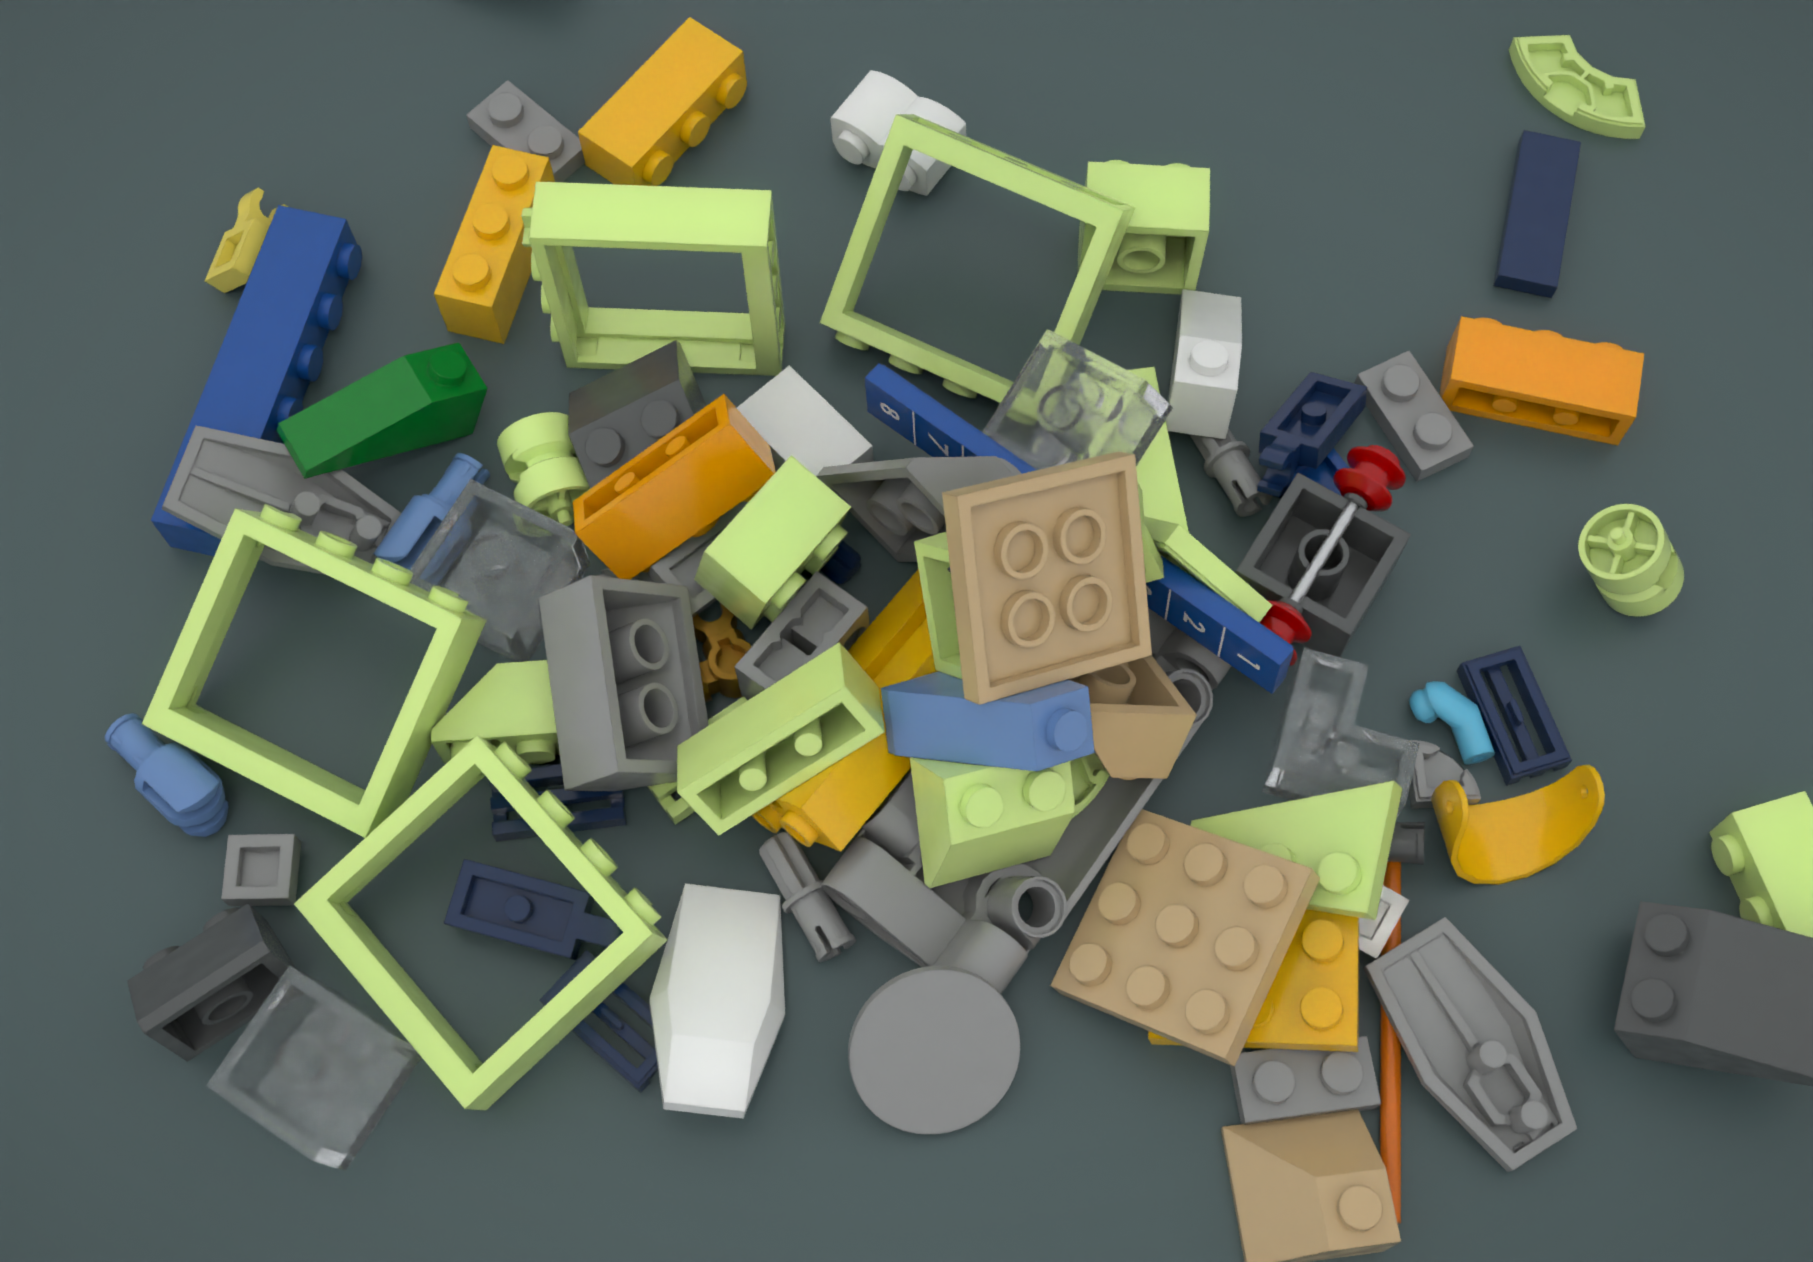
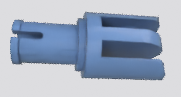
[373,453,490,590]
[105,713,229,837]

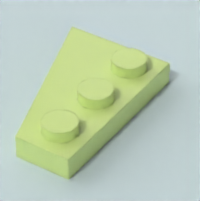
[1190,781,1402,920]

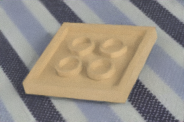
[942,451,1152,705]
[1050,809,1320,1067]

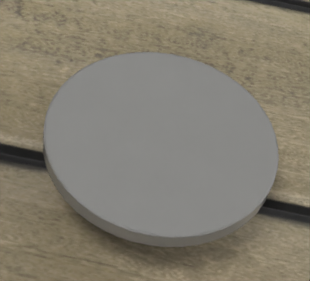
[848,966,1020,1134]

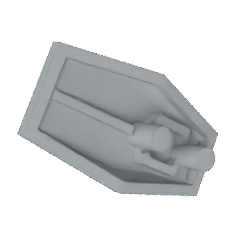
[162,425,401,575]
[1363,917,1577,1172]

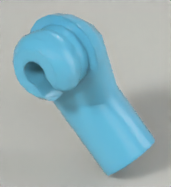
[1409,681,1495,765]

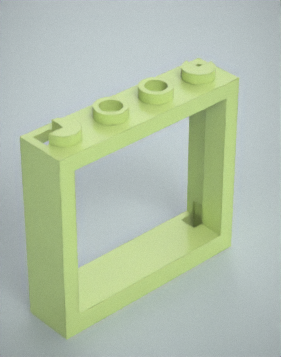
[820,114,1135,423]
[521,181,785,376]
[142,504,487,838]
[294,735,668,1111]

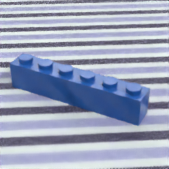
[151,205,362,556]

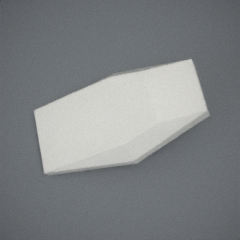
[649,883,785,1119]

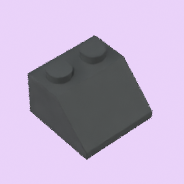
[568,340,706,489]
[127,903,306,1062]

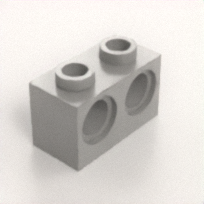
[734,571,869,700]

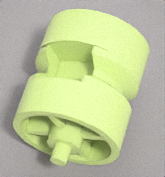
[497,412,590,529]
[1578,504,1684,617]

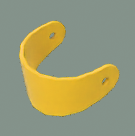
[1431,765,1605,885]

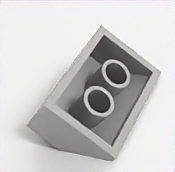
[816,456,1021,562]
[539,575,709,791]

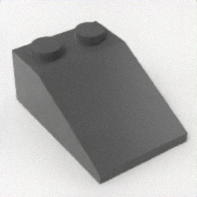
[1614,901,1813,1086]

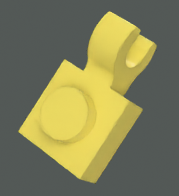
[205,187,288,293]

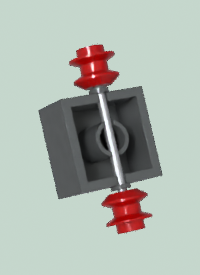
[1235,445,1411,666]

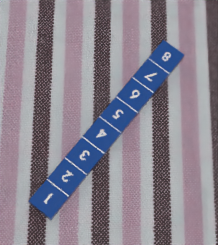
[865,363,1294,694]

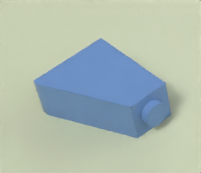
[881,671,1095,771]

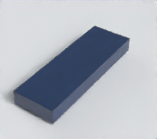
[1493,130,1581,298]

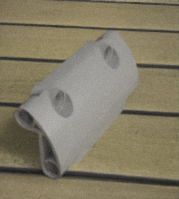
[820,608,1232,994]

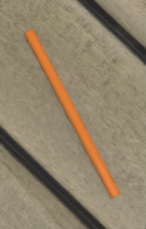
[1380,862,1401,1224]

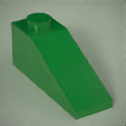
[277,342,488,479]

